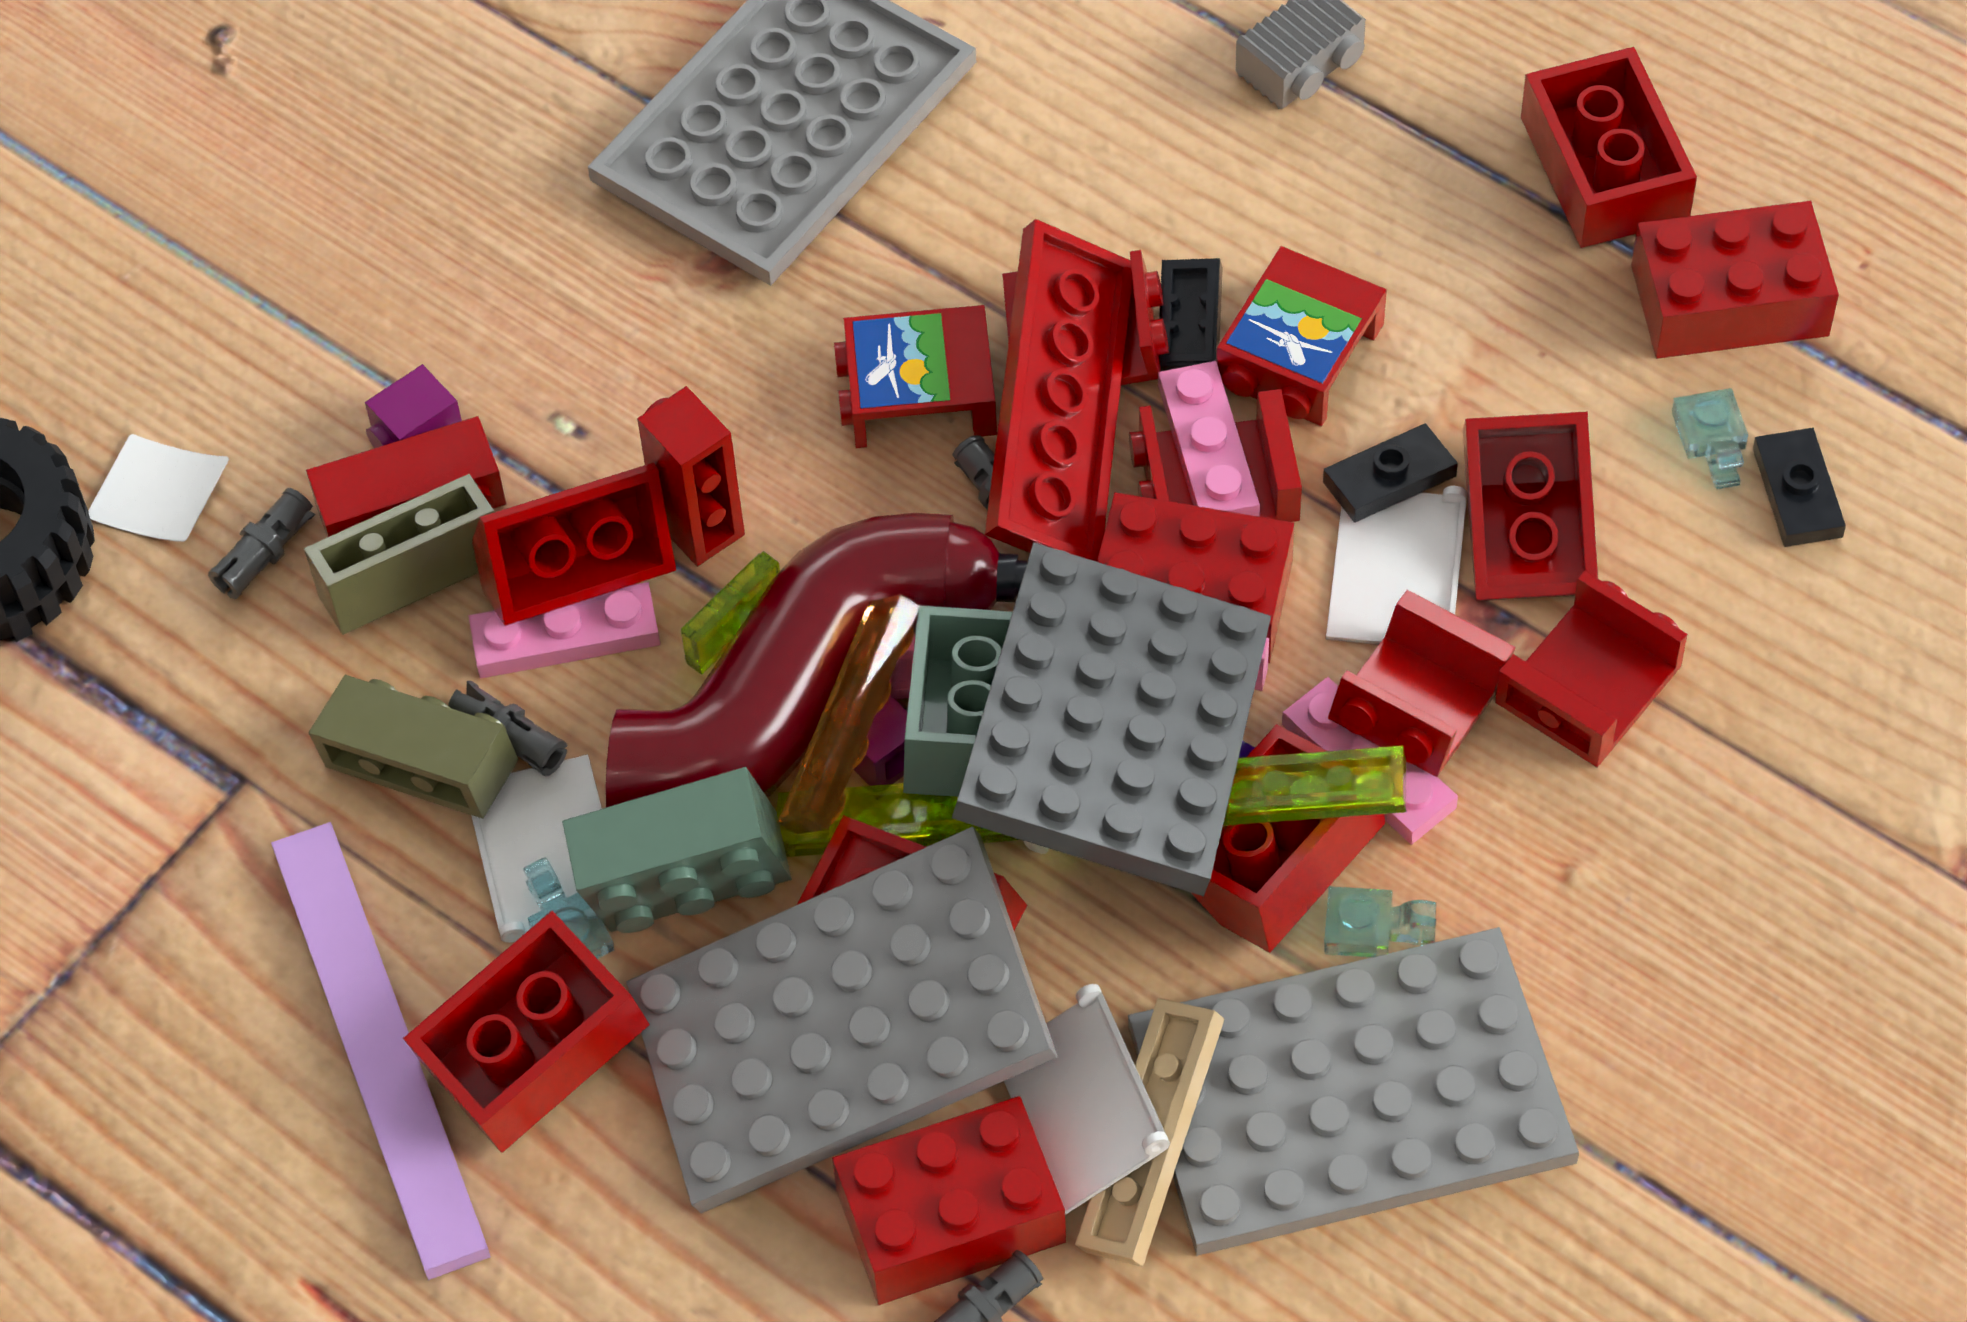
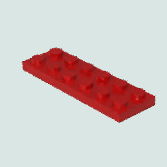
[985,219,1132,562]

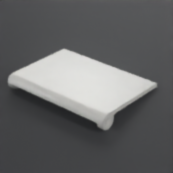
[1326,486,1467,645]
[471,755,602,943]
[1004,984,1170,1215]

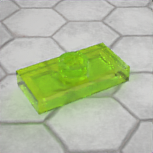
[681,551,780,675]

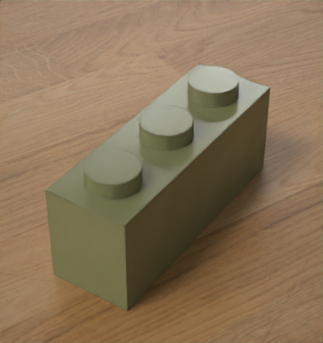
[304,474,494,635]
[308,675,519,819]

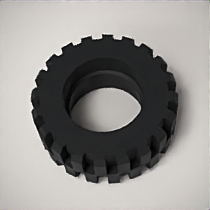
[0,418,95,642]

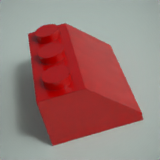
[472,462,676,626]
[1191,724,1386,953]

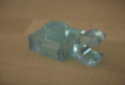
[1672,388,1748,489]
[523,857,615,959]
[1324,886,1436,957]

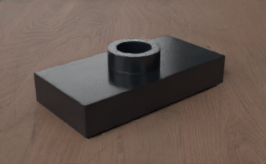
[1159,258,1223,372]
[1323,423,1458,523]
[1753,428,1846,547]

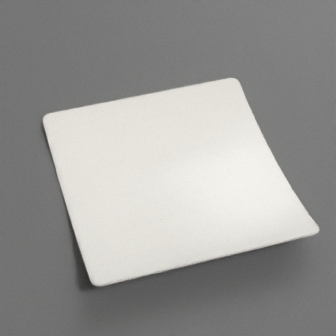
[88,434,229,542]

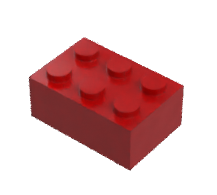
[1521,47,1697,248]
[1631,201,1839,359]
[1097,492,1295,663]
[403,910,650,1153]
[832,1096,1066,1306]

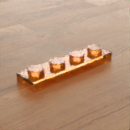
[777,594,920,834]

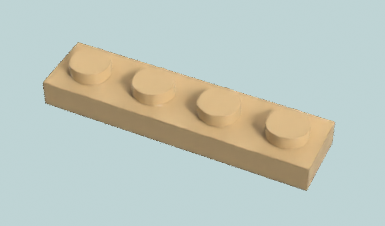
[1075,998,1225,1267]

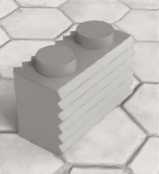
[1236,0,1366,109]

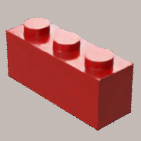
[637,386,745,567]
[306,416,507,538]

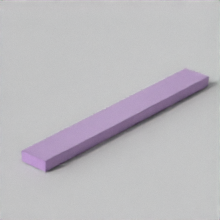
[271,822,491,1280]

